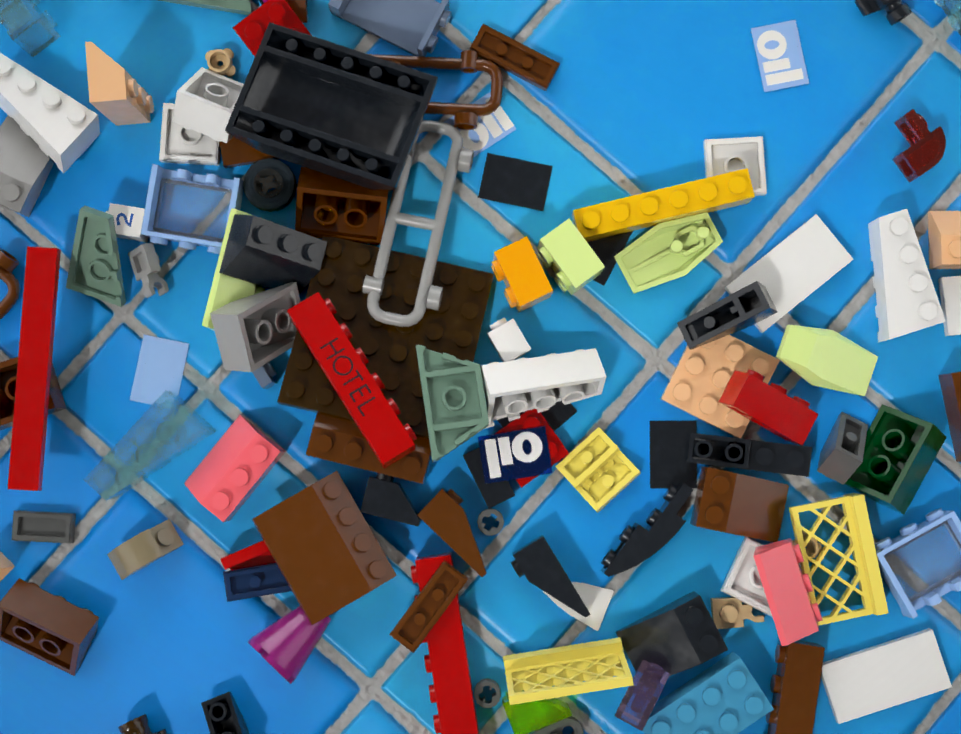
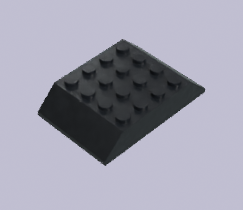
[225,22,438,190]

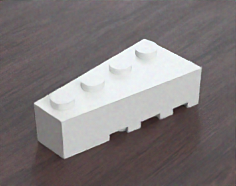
[0,53,101,173]
[868,209,946,342]
[481,348,607,429]

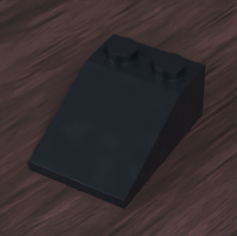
[616,591,728,686]

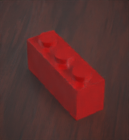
[719,369,818,446]

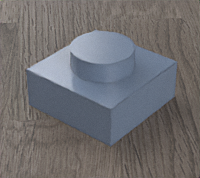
[252,362,277,389]

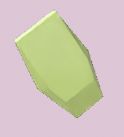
[614,212,723,294]
[776,325,878,396]

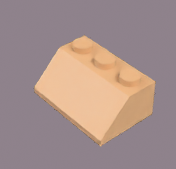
[85,41,154,126]
[928,211,961,269]

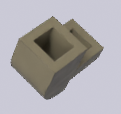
[107,519,184,580]

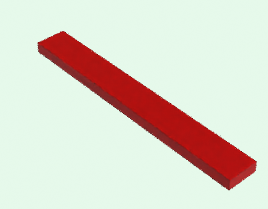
[8,246,61,491]

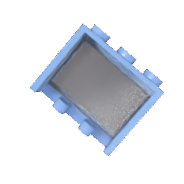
[141,164,244,254]
[875,508,961,619]

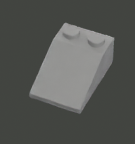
[0,116,54,217]
[210,282,300,372]

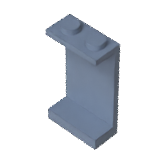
[328,0,452,57]

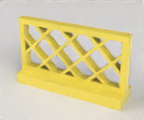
[789,493,889,626]
[503,637,634,705]

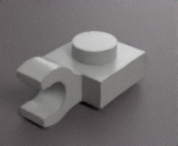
[128,243,169,298]

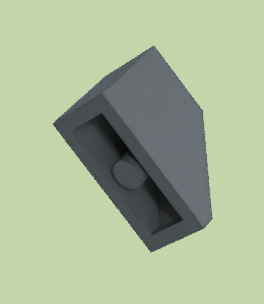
[817,412,868,485]

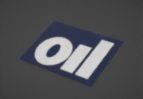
[478,426,553,484]

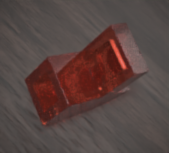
[892,109,946,183]

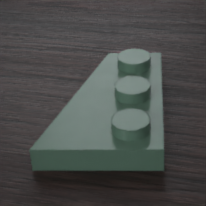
[66,205,126,307]

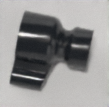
[855,0,912,26]

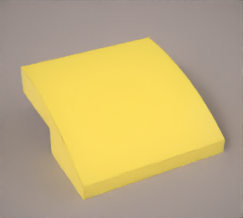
[555,427,641,513]

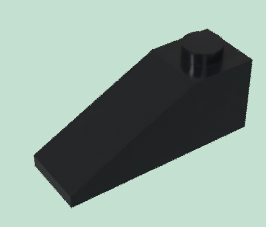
[677,281,778,350]
[510,535,591,618]

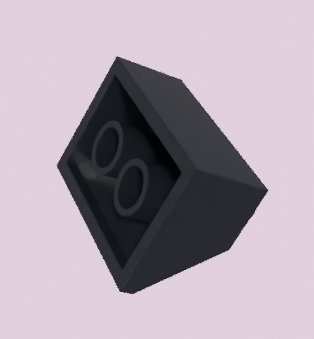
[219,214,327,293]

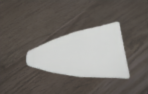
[543,582,614,631]

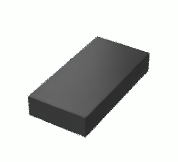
[12,510,76,543]

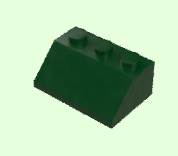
[845,404,946,515]

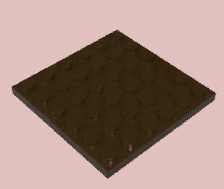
[277,237,494,439]

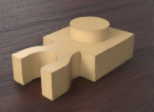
[710,597,765,629]

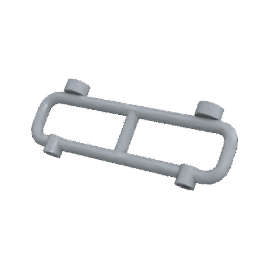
[363,120,474,327]

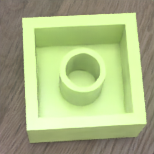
[537,218,605,295]

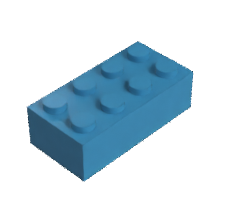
[635,652,774,734]

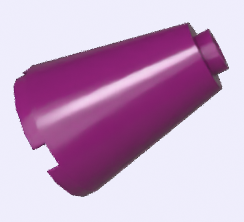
[248,606,331,684]

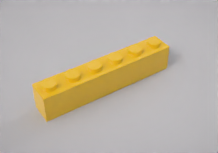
[572,168,755,242]

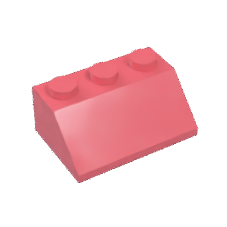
[184,415,286,522]
[753,538,823,646]

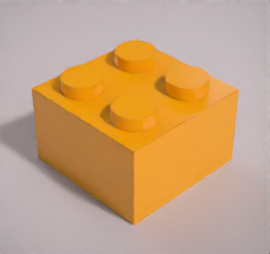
[491,236,553,312]

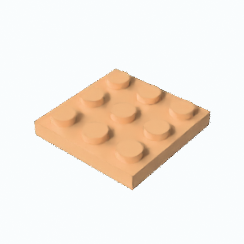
[660,335,780,438]

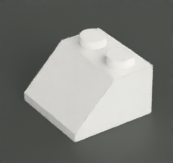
[172,67,244,143]

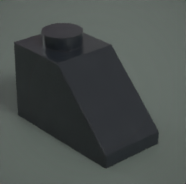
[360,473,421,526]

